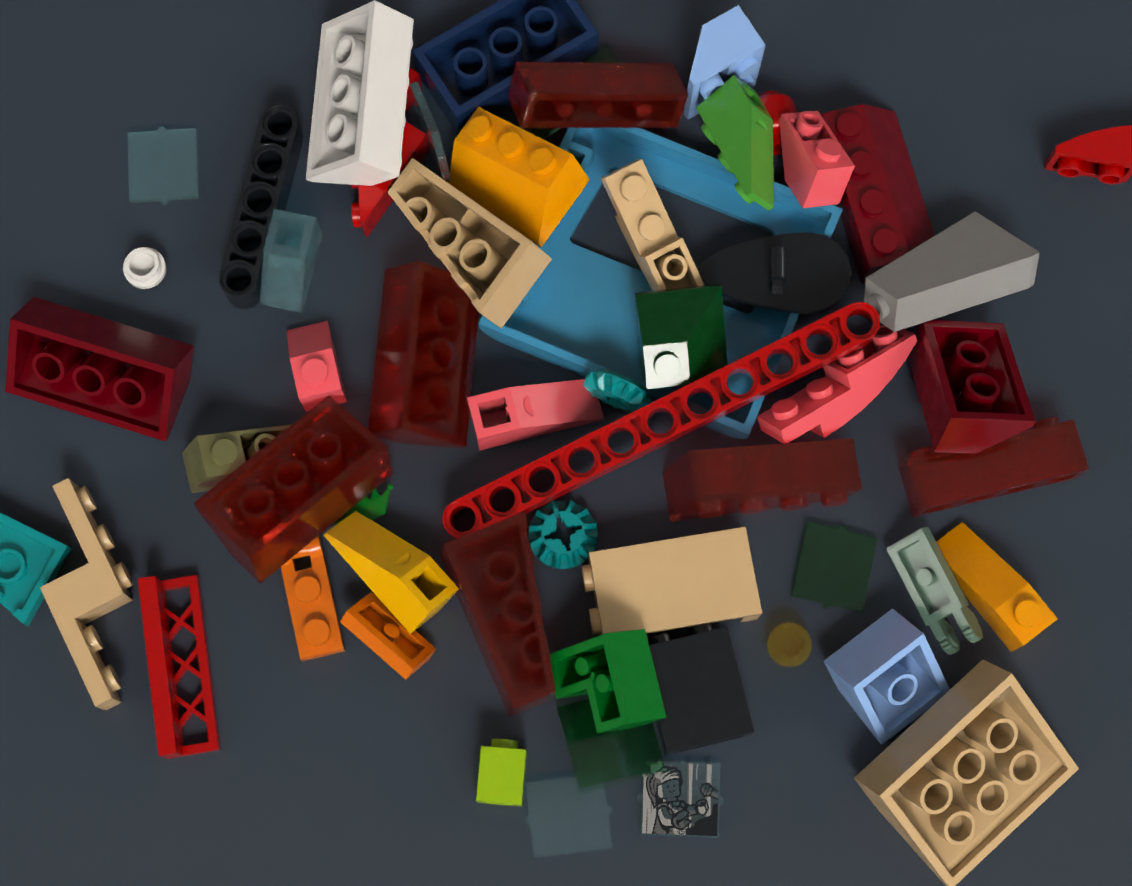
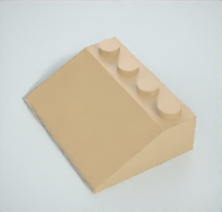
[854,660,1079,886]

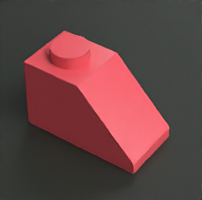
[286,321,347,412]

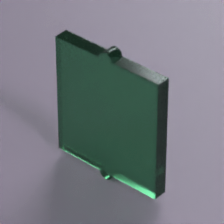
[791,522,877,613]

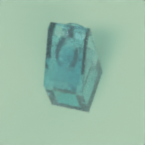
[260,209,322,313]

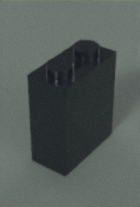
[647,623,755,756]

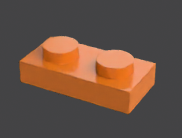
[340,592,436,680]

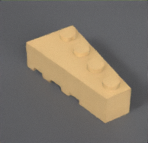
[388,158,552,329]

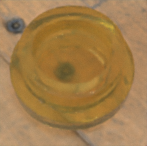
[767,623,812,667]

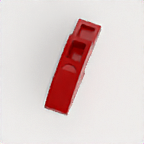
[1044,125,1132,184]

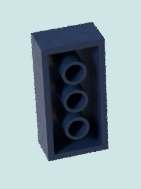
[412,0,599,135]

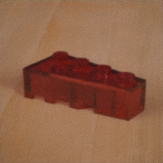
[663,438,862,522]
[440,512,556,717]

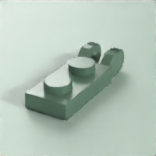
[887,527,983,655]

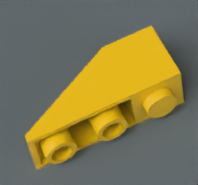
[323,511,459,634]

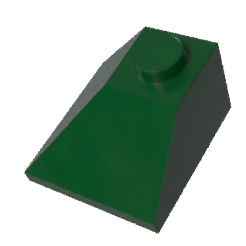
[634,284,728,389]

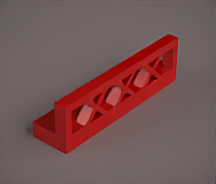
[137,575,221,759]

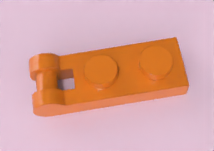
[275,532,345,662]

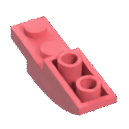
[757,324,917,445]

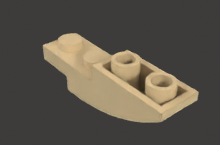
[601,159,705,291]

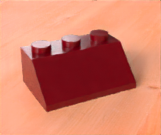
[908,320,1036,454]

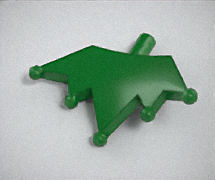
[324,484,393,524]

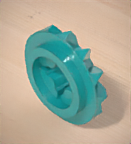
[583,369,651,412]
[528,500,598,569]

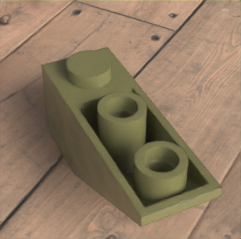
[182,421,329,493]

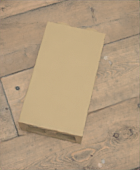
[581,527,762,635]

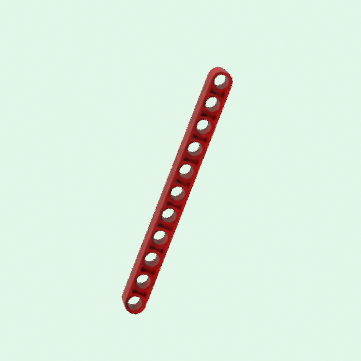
[442,302,880,540]

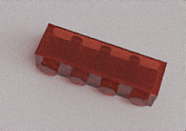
[508,62,688,128]
[899,417,1089,517]

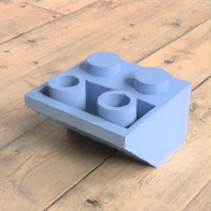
[683,5,766,120]

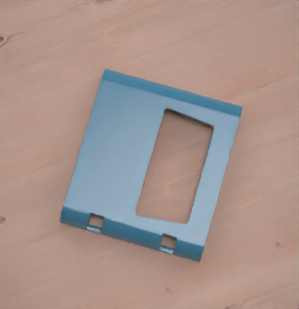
[478,104,843,439]

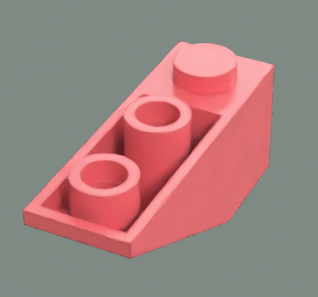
[467,379,604,451]

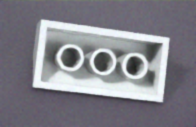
[306,0,414,186]

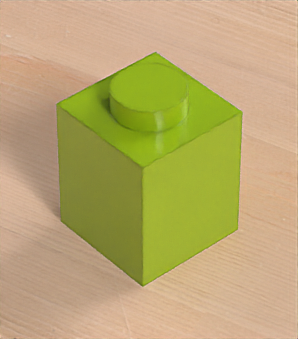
[476,739,527,807]

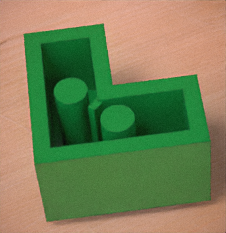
[546,629,667,734]

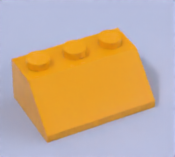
[448,107,590,248]

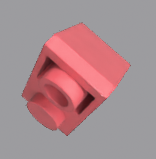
[779,110,855,208]

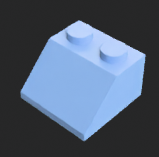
[823,608,950,745]

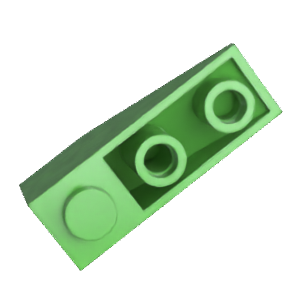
[696,75,774,211]

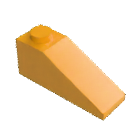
[936,522,1058,652]

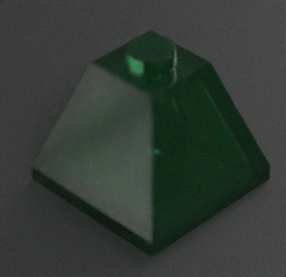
[556,699,666,795]

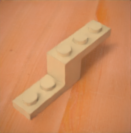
[40,478,133,710]

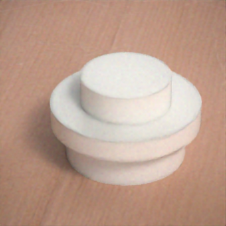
[123,247,166,289]

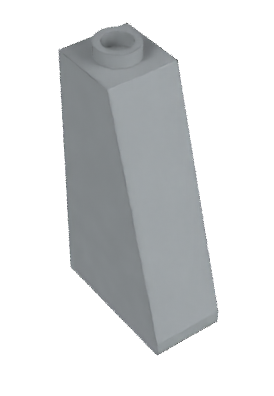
[864,211,1040,332]

